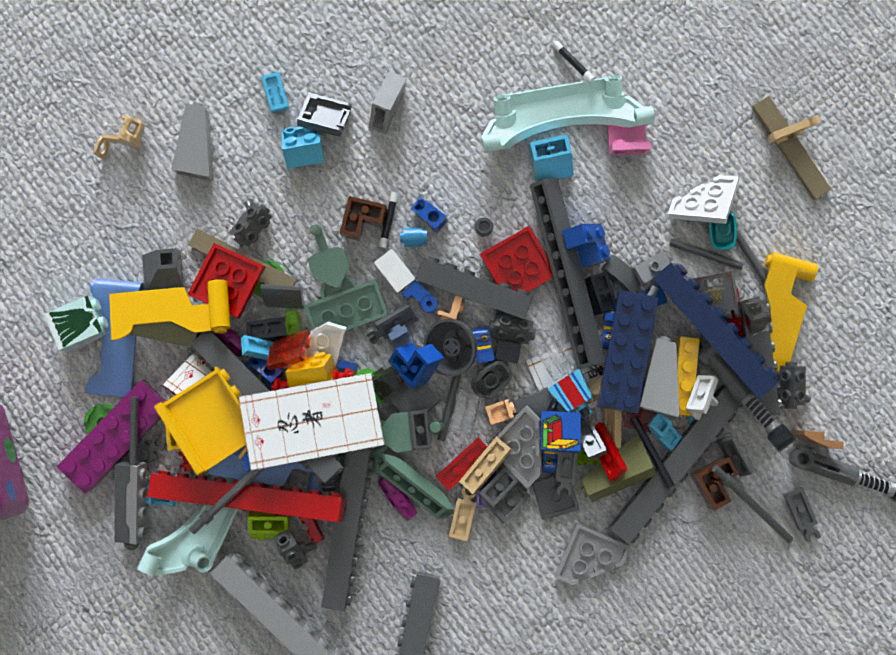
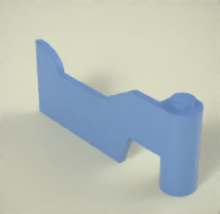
[85,278,145,397]
[208,455,323,491]

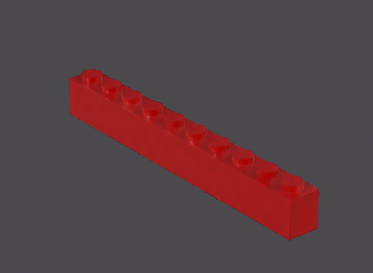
[147,470,346,523]

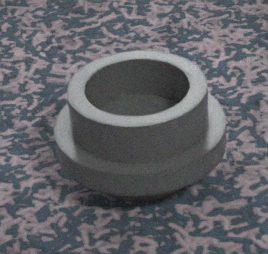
[474,218,493,237]

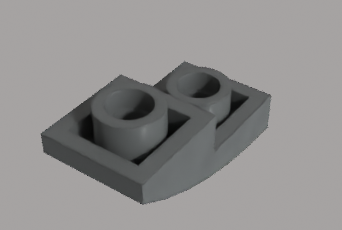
[601,255,641,293]

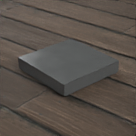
[532,476,580,520]

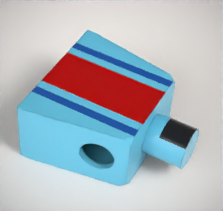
[548,369,593,418]

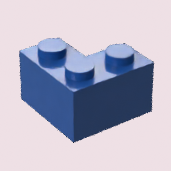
[562,224,610,267]
[388,343,444,389]

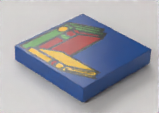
[540,411,581,453]

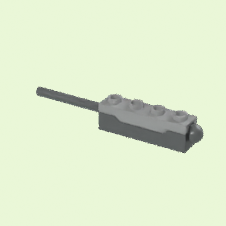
[114,396,148,550]

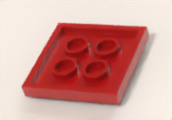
[480,226,554,292]
[187,243,266,319]

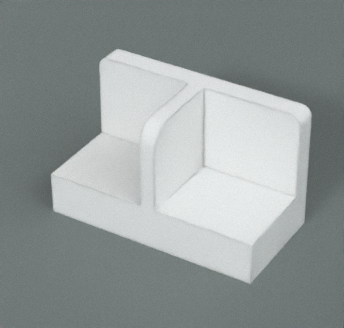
[374,249,415,295]
[686,375,719,420]

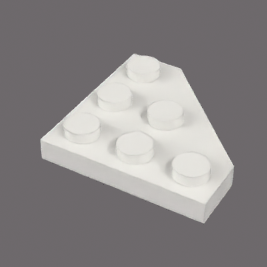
[668,175,739,224]
[276,322,347,369]

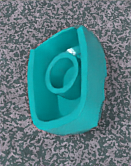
[709,211,737,250]

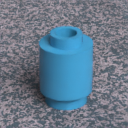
[400,227,427,247]

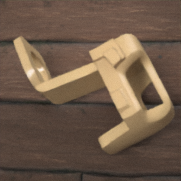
[93,115,145,159]

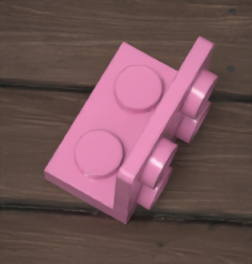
[607,125,651,156]

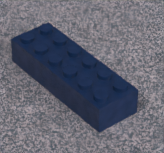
[596,290,659,414]

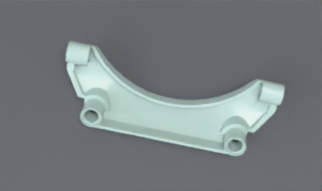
[481,75,655,153]
[137,475,250,576]

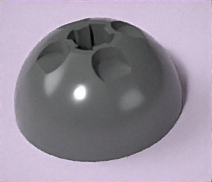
[423,319,478,377]

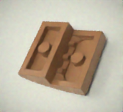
[791,430,844,449]

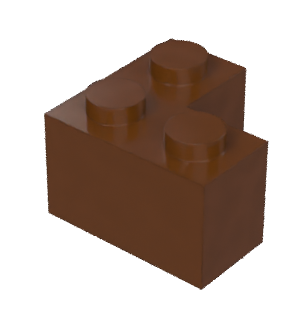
[340,196,387,241]
[690,456,739,510]

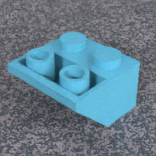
[282,127,325,169]
[528,135,574,182]

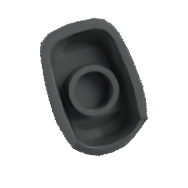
[471,360,512,399]

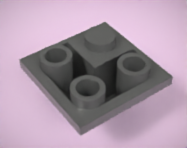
[142,248,184,291]

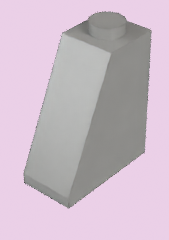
[369,71,406,134]

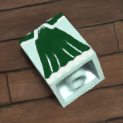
[44,295,109,352]

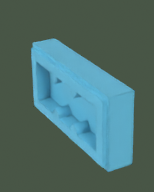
[261,72,290,114]
[241,335,280,362]

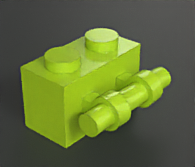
[248,511,291,541]

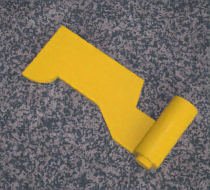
[764,252,818,372]
[109,280,231,341]

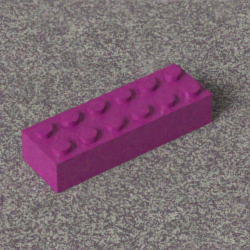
[56,380,167,494]

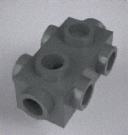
[230,200,272,247]
[488,309,536,345]
[777,362,811,409]
[275,529,317,569]

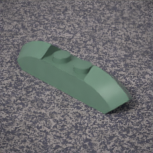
[374,453,453,519]

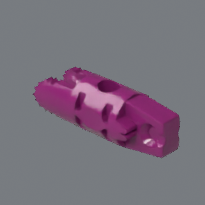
[212,328,243,357]
[378,477,417,521]

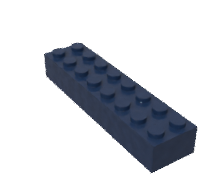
[653,263,780,399]

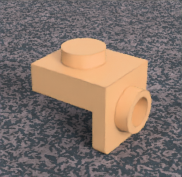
[437,295,465,320]
[485,399,516,425]

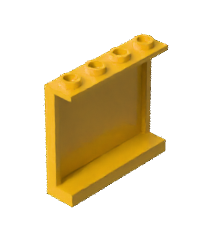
[154,366,247,475]

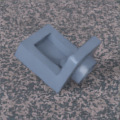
[388,324,414,349]

